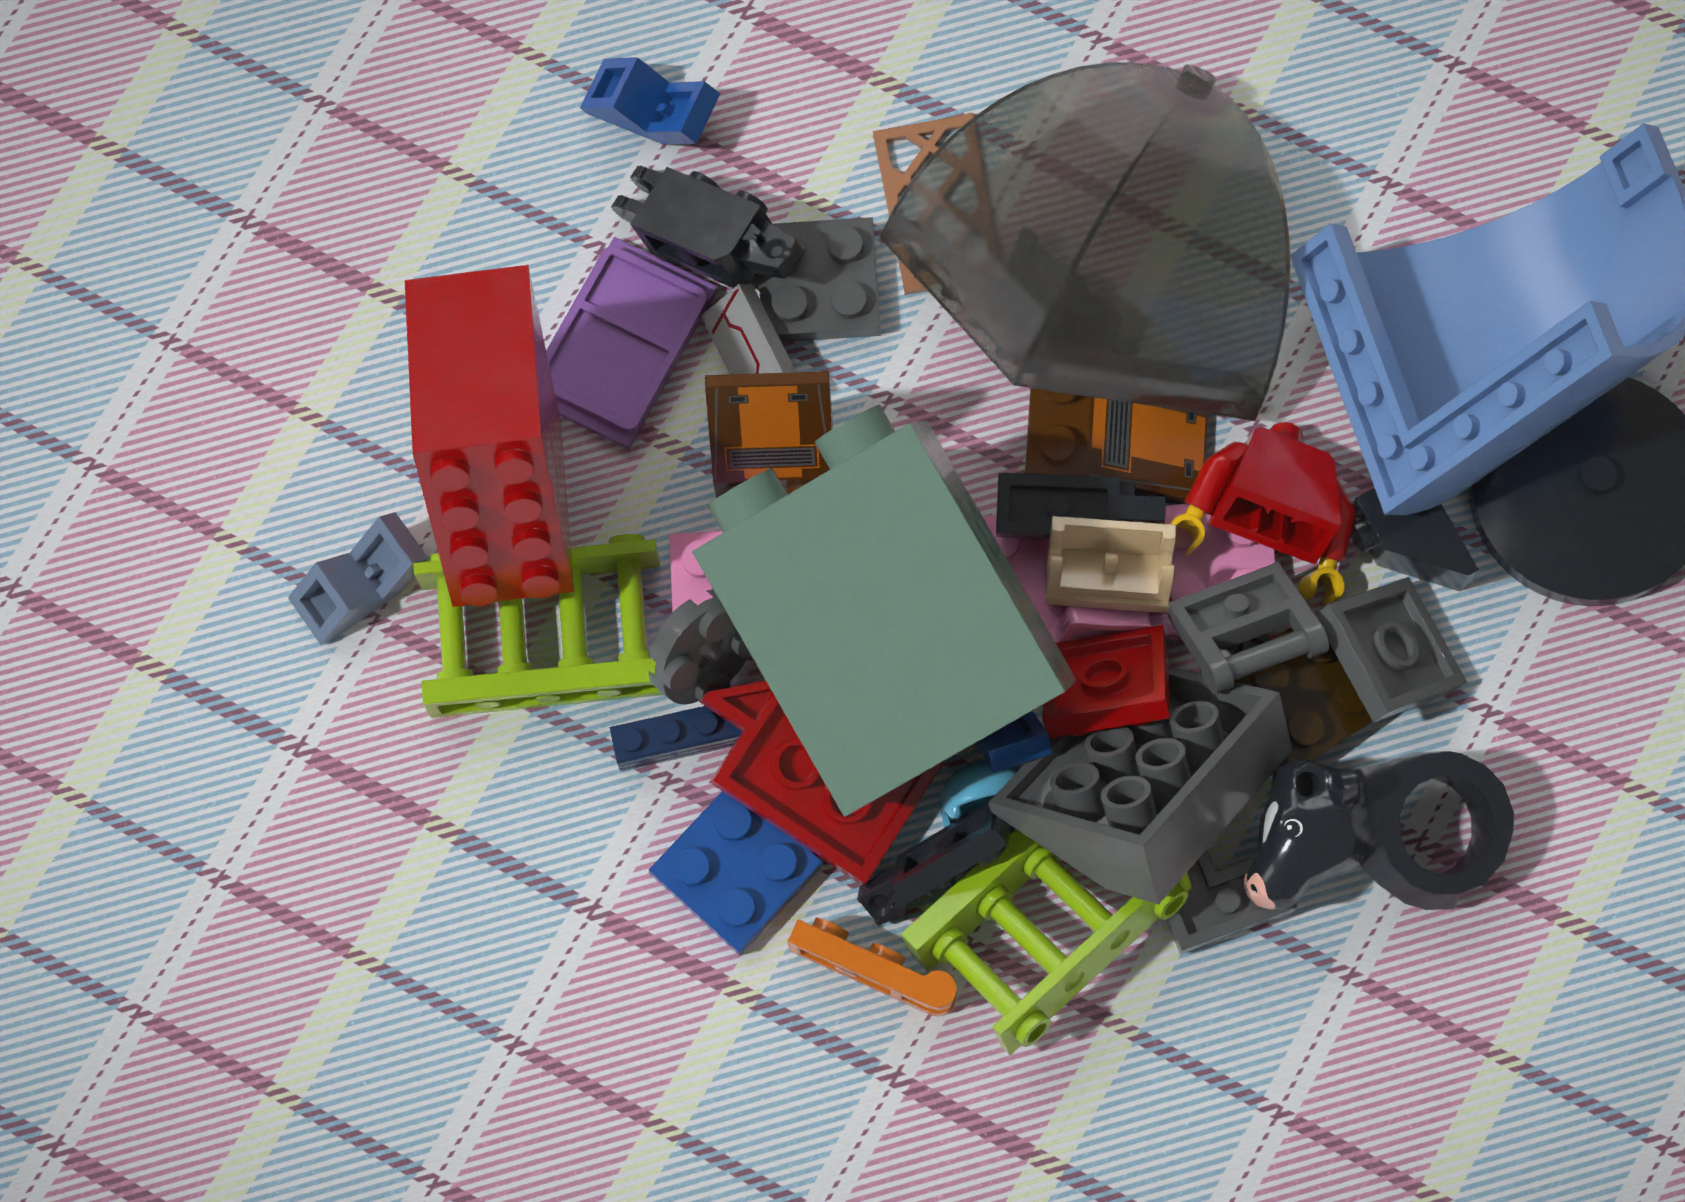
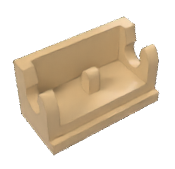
[1045,516,1176,613]

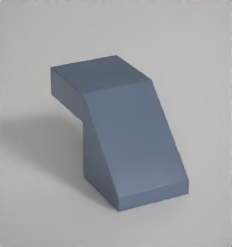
[288,512,429,645]

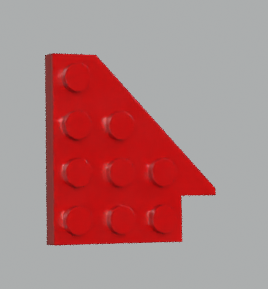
[700,681,945,885]

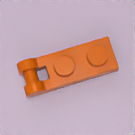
[787,917,957,1017]

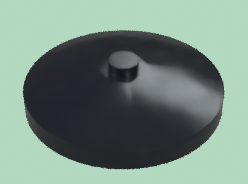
[1468,377,1685,606]

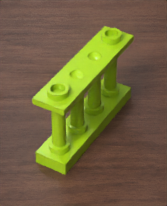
[413,534,664,718]
[901,829,1192,1055]

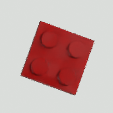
[1042,625,1170,738]

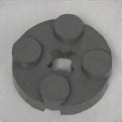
[648,589,751,707]

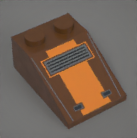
[1024,358,1209,504]
[705,371,834,498]

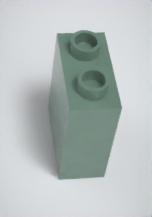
[692,404,1077,817]

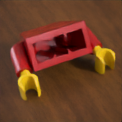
[1170,422,1355,606]

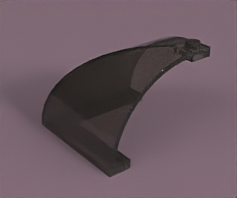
[879,62,1290,421]

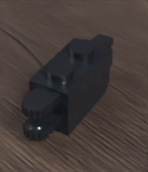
[611,165,803,288]

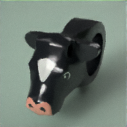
[1244,751,1514,910]

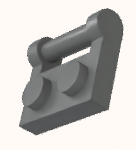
[1168,562,1329,694]

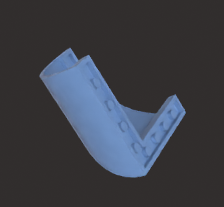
[1290,123,1685,515]

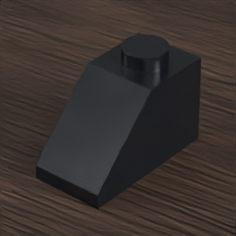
[1351,488,1479,591]

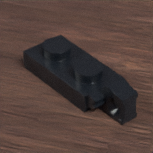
[996,473,1166,539]
[857,801,1011,926]

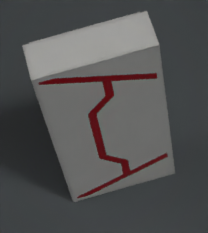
[701,284,796,374]

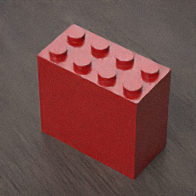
[404,265,574,607]

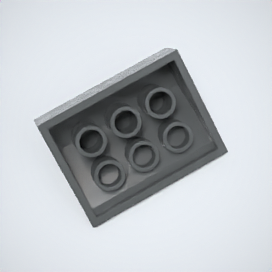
[989,666,1293,904]

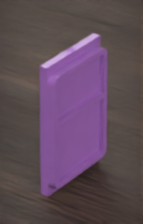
[546,237,718,450]

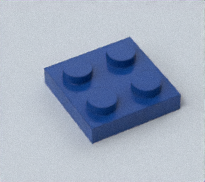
[648,791,823,956]

